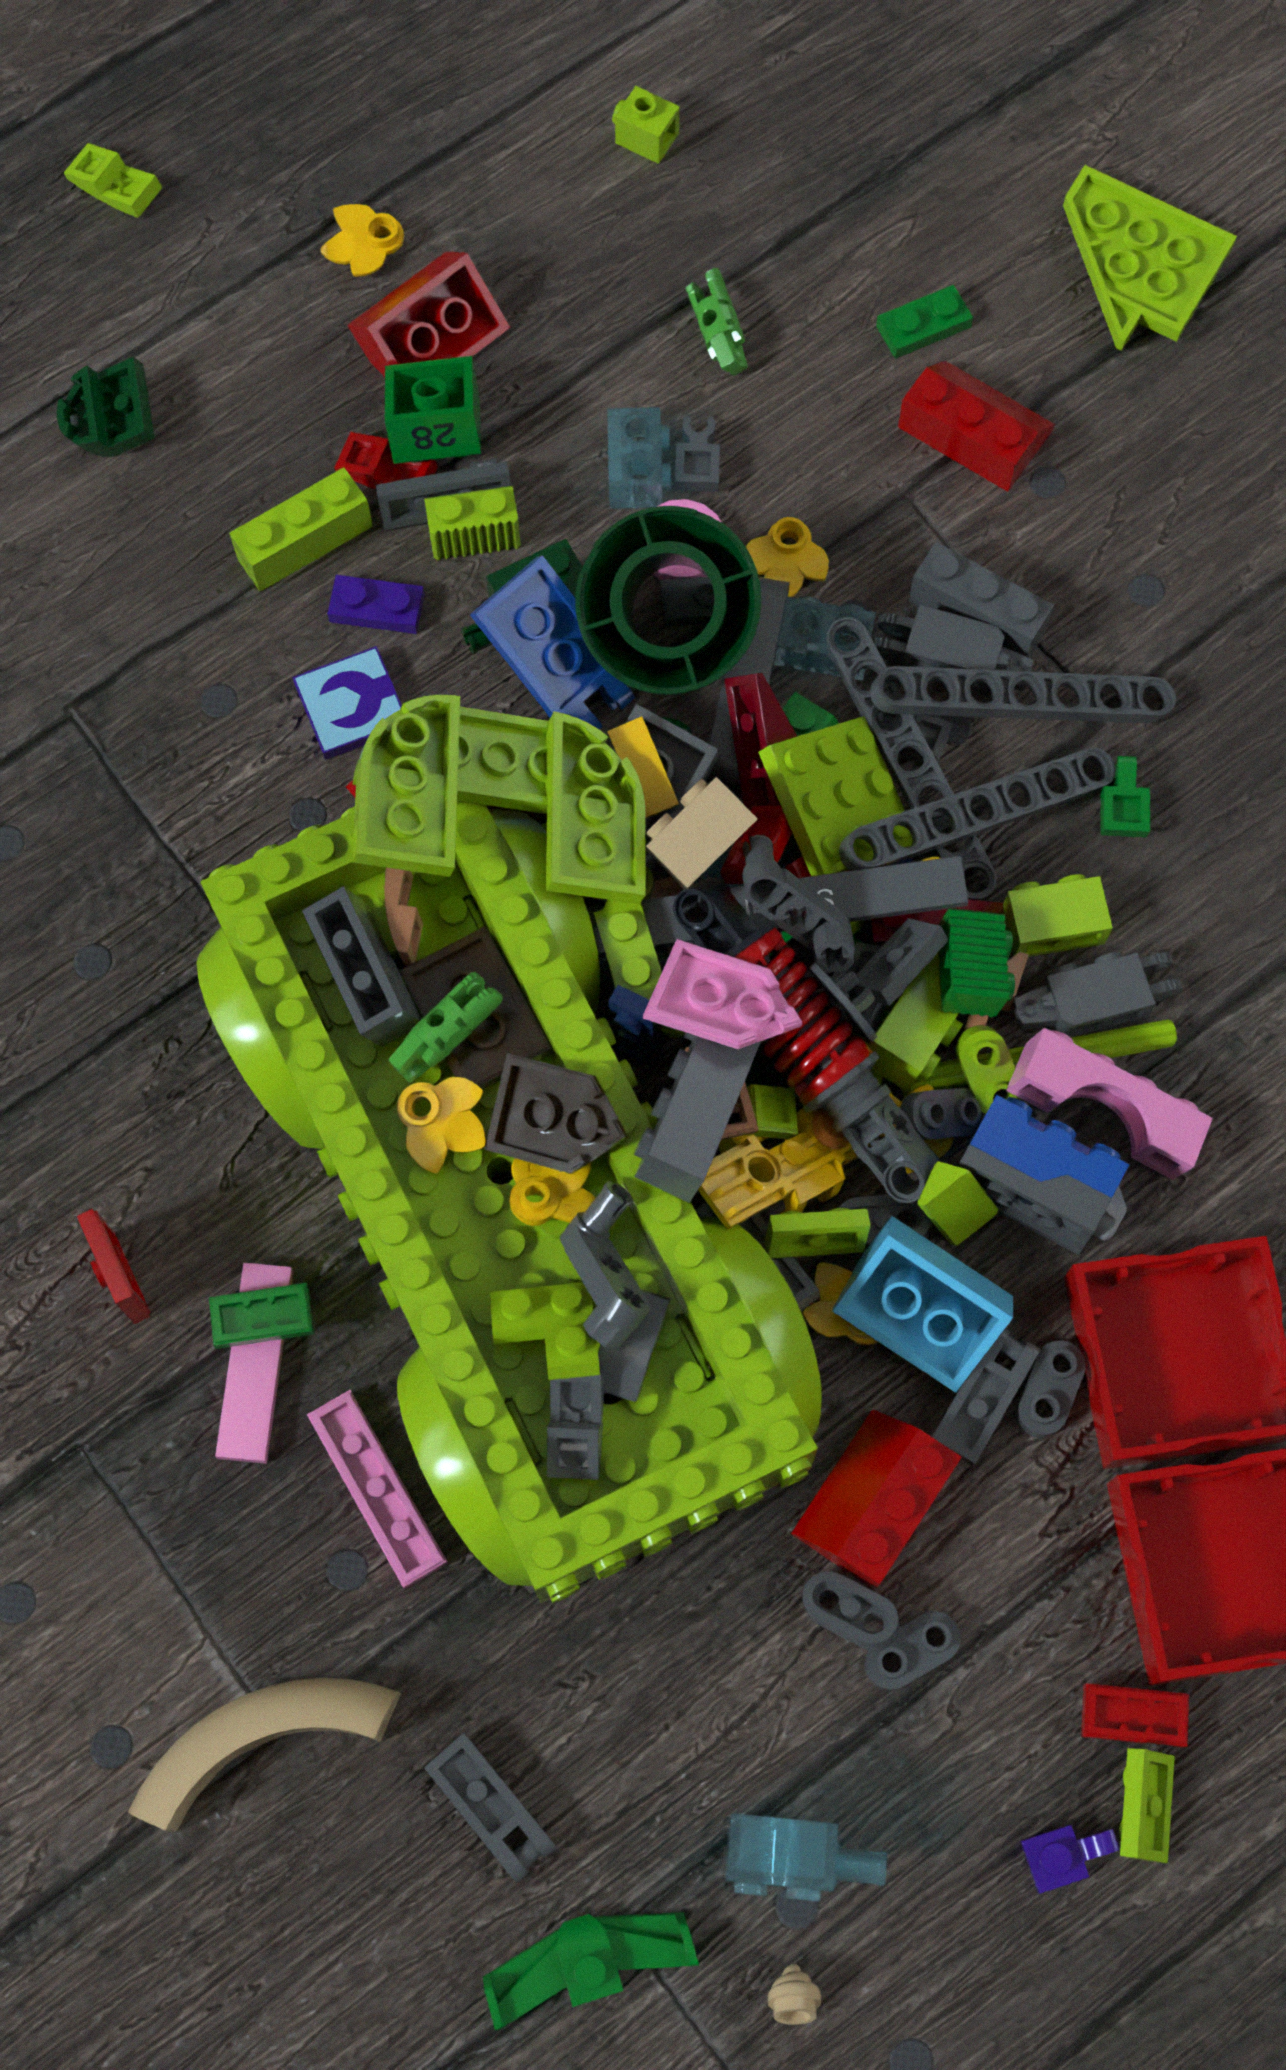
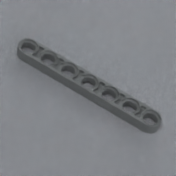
[826,617,997,901]
[870,666,1176,723]
[839,747,1116,871]

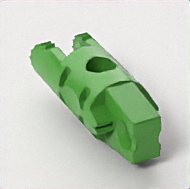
[685,267,748,376]
[389,971,504,1083]

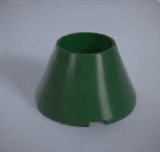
[575,506,762,695]

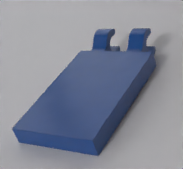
[470,555,635,730]

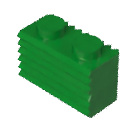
[938,908,1015,1018]

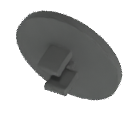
[809,963,878,1042]

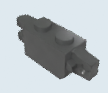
[873,605,1033,696]
[1012,952,1183,1038]

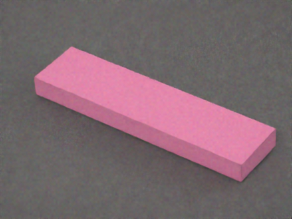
[215,1263,294,1464]
[307,1390,448,1589]

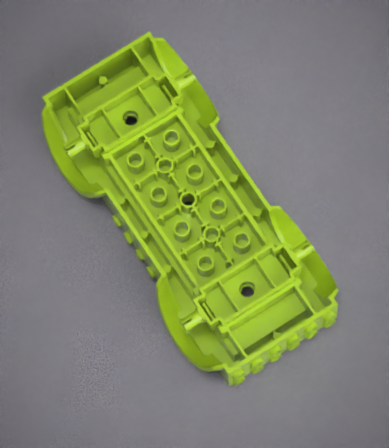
[197,801,822,1603]

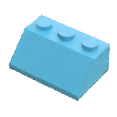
[832,1215,1013,1393]

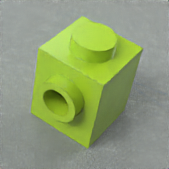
[612,86,680,164]

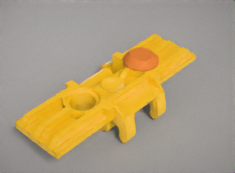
[698,1108,872,1229]

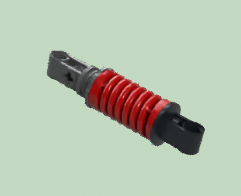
[673,878,940,1203]

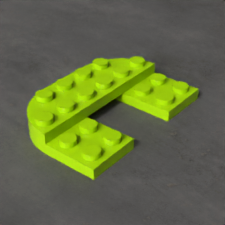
[352,695,646,904]

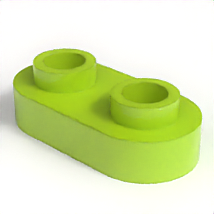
[956,1025,1023,1114]

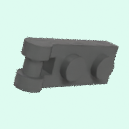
[932,1328,1041,1467]
[424,1733,557,1884]

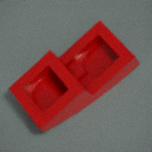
[334,432,438,490]

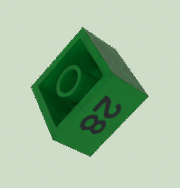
[384,356,481,464]

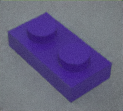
[327,575,425,634]

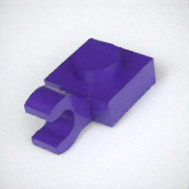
[1020,1825,1120,1894]

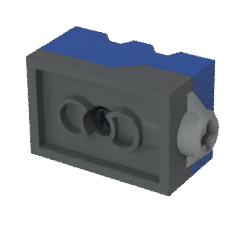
[958,1095,1129,1255]

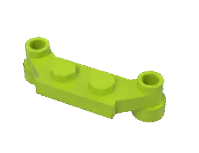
[594,867,686,1038]

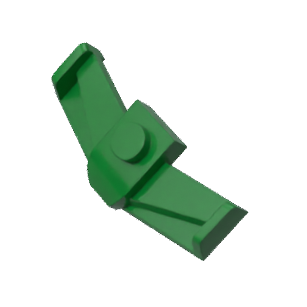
[483,1912,700,2031]

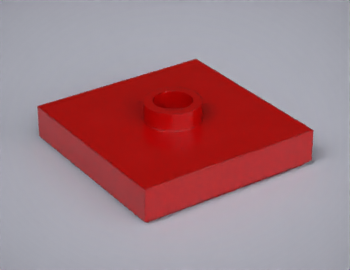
[77,1209,151,1324]

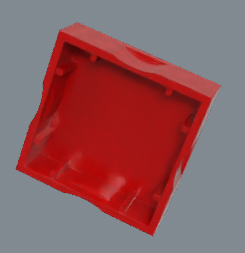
[1064,1236,1286,1470]
[1107,1449,1286,1686]

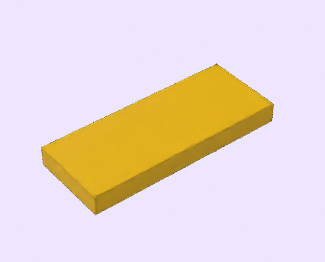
[607,716,679,819]

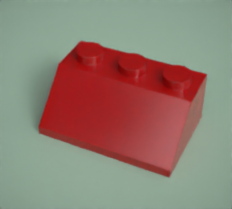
[347,251,510,377]
[898,361,1055,492]
[791,1409,962,1591]

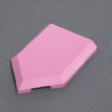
[643,939,802,1049]

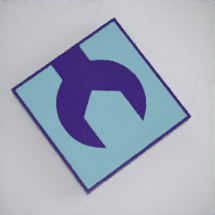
[292,646,402,760]

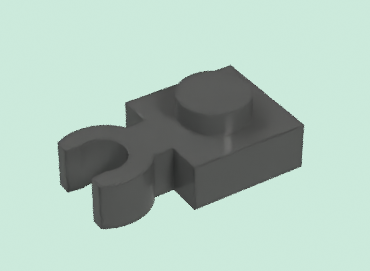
[675,416,720,492]

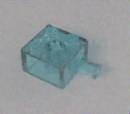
[723,1813,887,1902]

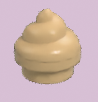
[768,1964,821,2025]

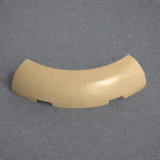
[128,1678,401,1832]

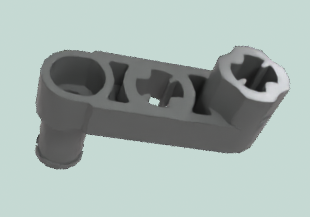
[742,835,855,973]
[560,1181,651,1351]

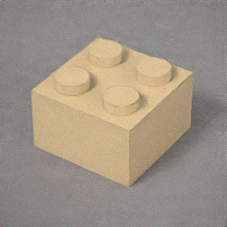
[646,777,757,890]

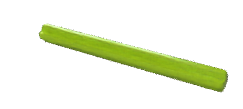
[900,1019,1177,1096]

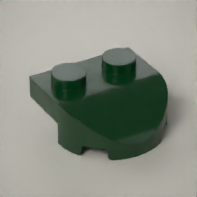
[56,356,155,457]

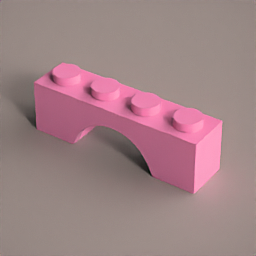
[1006,1028,1213,1180]

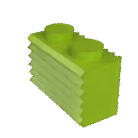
[424,486,521,561]

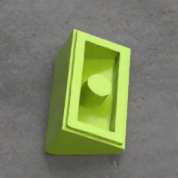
[917,1161,999,1246]

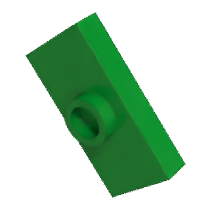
[209,1283,314,1349]

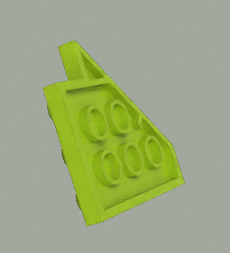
[1063,165,1237,351]

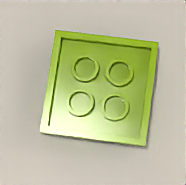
[758,716,913,876]

